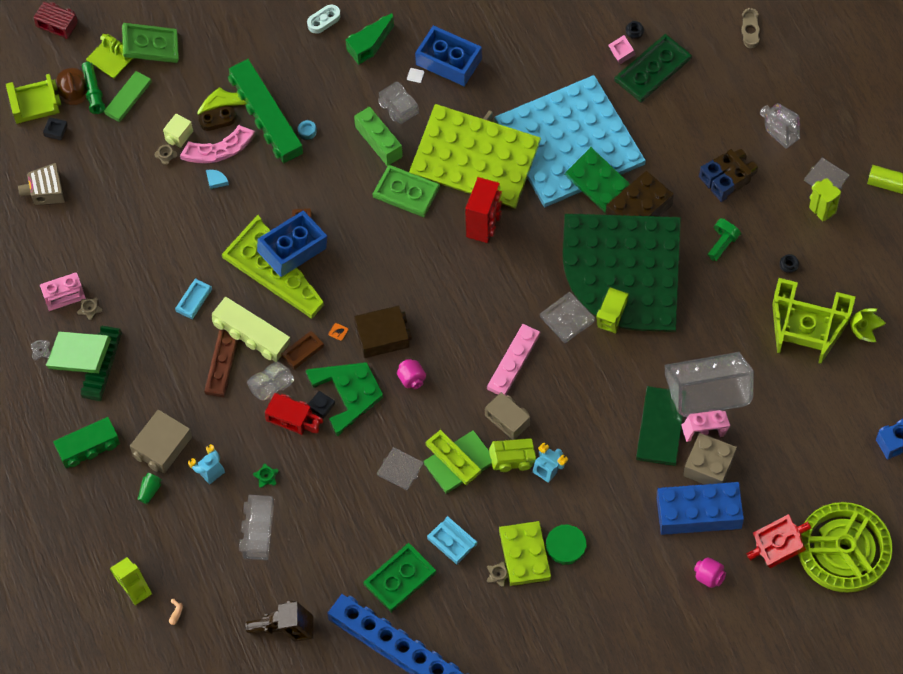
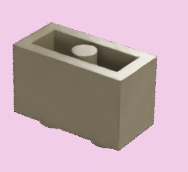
[485,392,530,440]

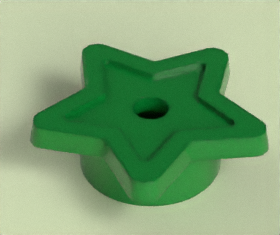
[253,463,279,488]

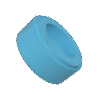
[298,120,317,140]

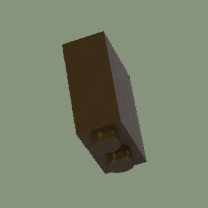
[354,305,412,358]

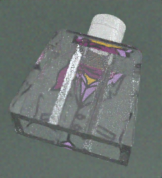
[760,103,800,149]

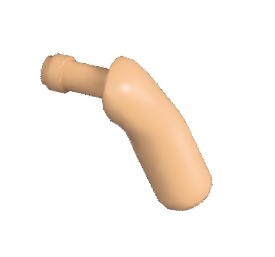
[169,599,183,625]

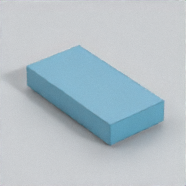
[175,279,212,320]

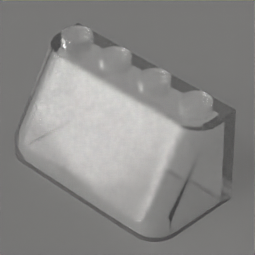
[665,352,754,417]

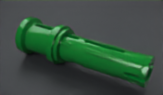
[82,62,106,114]

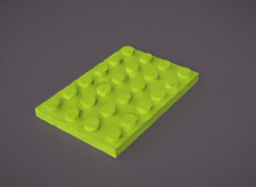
[409,104,541,209]

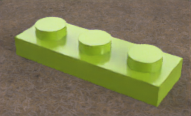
[426,430,481,485]

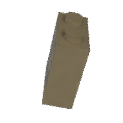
[130,410,192,474]

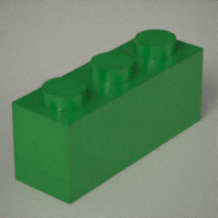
[53,417,120,469]

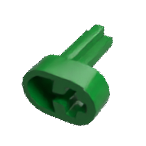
[707,218,741,261]

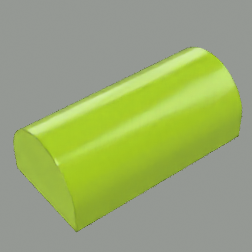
[867,165,903,194]

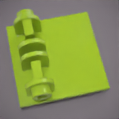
[86,34,133,79]

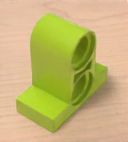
[596,287,629,334]
[110,557,152,605]

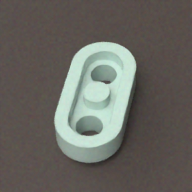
[307,5,340,33]

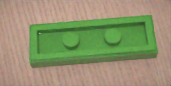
[104,71,152,122]

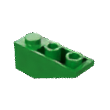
[345,13,394,65]

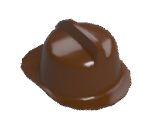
[56,68,87,105]

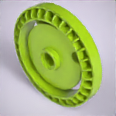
[798,502,892,593]

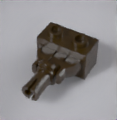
[245,601,313,642]

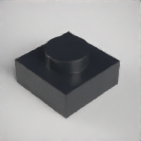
[43,117,68,140]
[308,391,335,419]

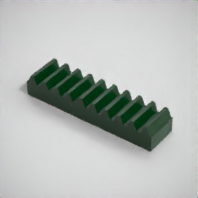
[81,325,122,401]

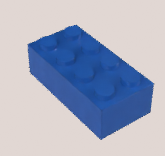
[656,482,744,535]

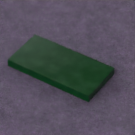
[614,34,692,103]
[636,386,686,466]

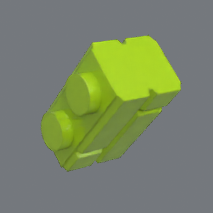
[809,178,841,221]
[489,439,536,472]

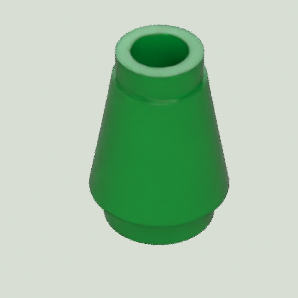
[137,473,162,504]

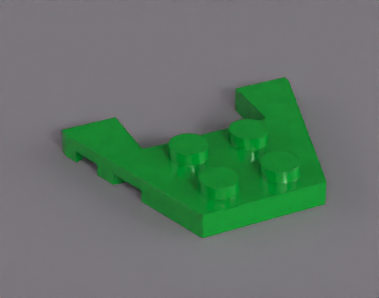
[305,362,383,436]

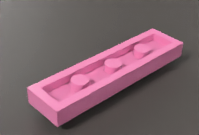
[487,324,540,396]

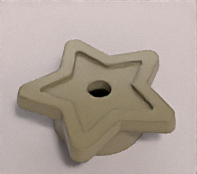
[77,298,102,320]
[487,562,509,587]

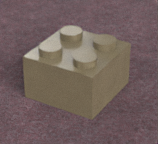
[683,433,737,485]

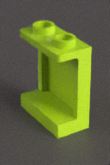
[6,74,61,124]

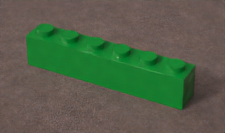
[228,59,303,164]

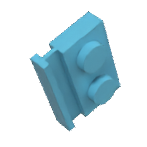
[427,516,477,565]

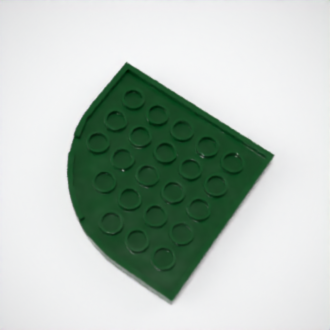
[563,214,681,332]

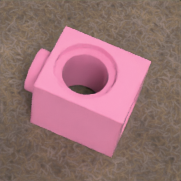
[609,35,635,64]

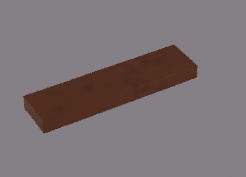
[204,329,238,397]

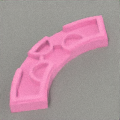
[180,125,256,163]

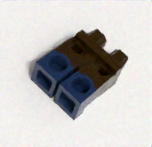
[699,149,758,202]

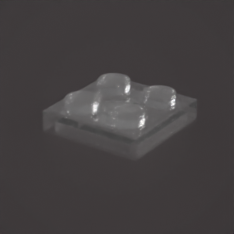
[540,292,595,343]

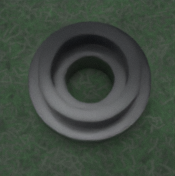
[626,21,644,39]
[779,254,799,273]

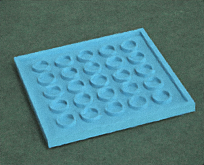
[494,75,646,208]

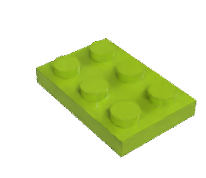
[499,521,551,586]

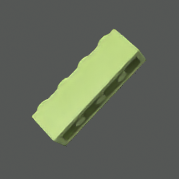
[212,296,290,362]

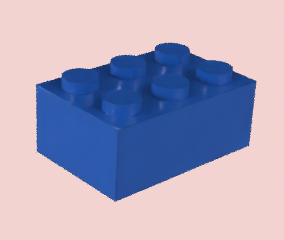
[415,25,482,87]
[257,210,327,277]

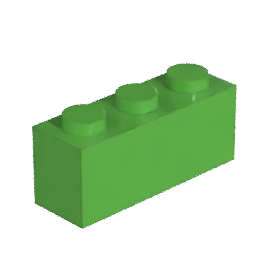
[354,106,403,166]

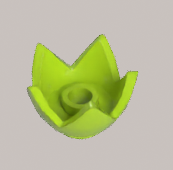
[850,308,886,342]

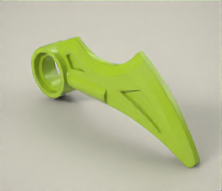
[197,87,247,116]

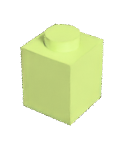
[163,114,193,148]

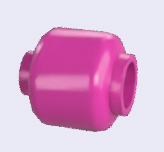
[397,359,426,389]
[694,557,726,588]

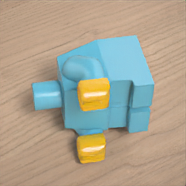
[532,443,568,483]
[188,444,225,485]

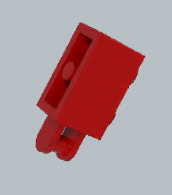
[265,393,324,435]

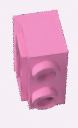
[40,272,86,311]
[681,410,730,442]

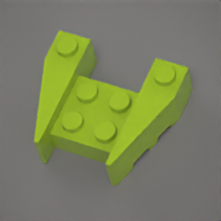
[772,278,855,363]

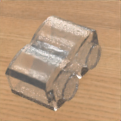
[378,81,419,124]
[247,362,294,401]

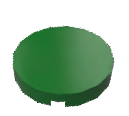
[546,525,586,565]

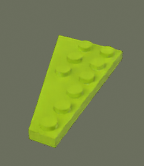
[222,215,324,319]

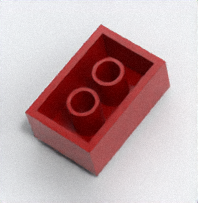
[465,177,502,243]

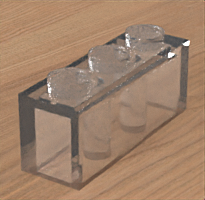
[239,495,274,560]

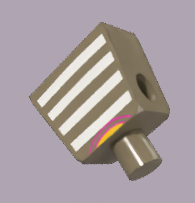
[18,163,65,205]

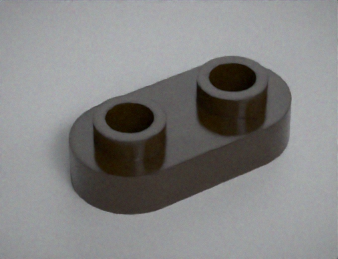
[199,106,236,131]

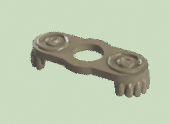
[741,8,760,48]

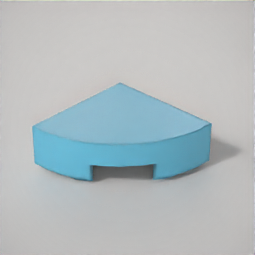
[206,170,229,189]

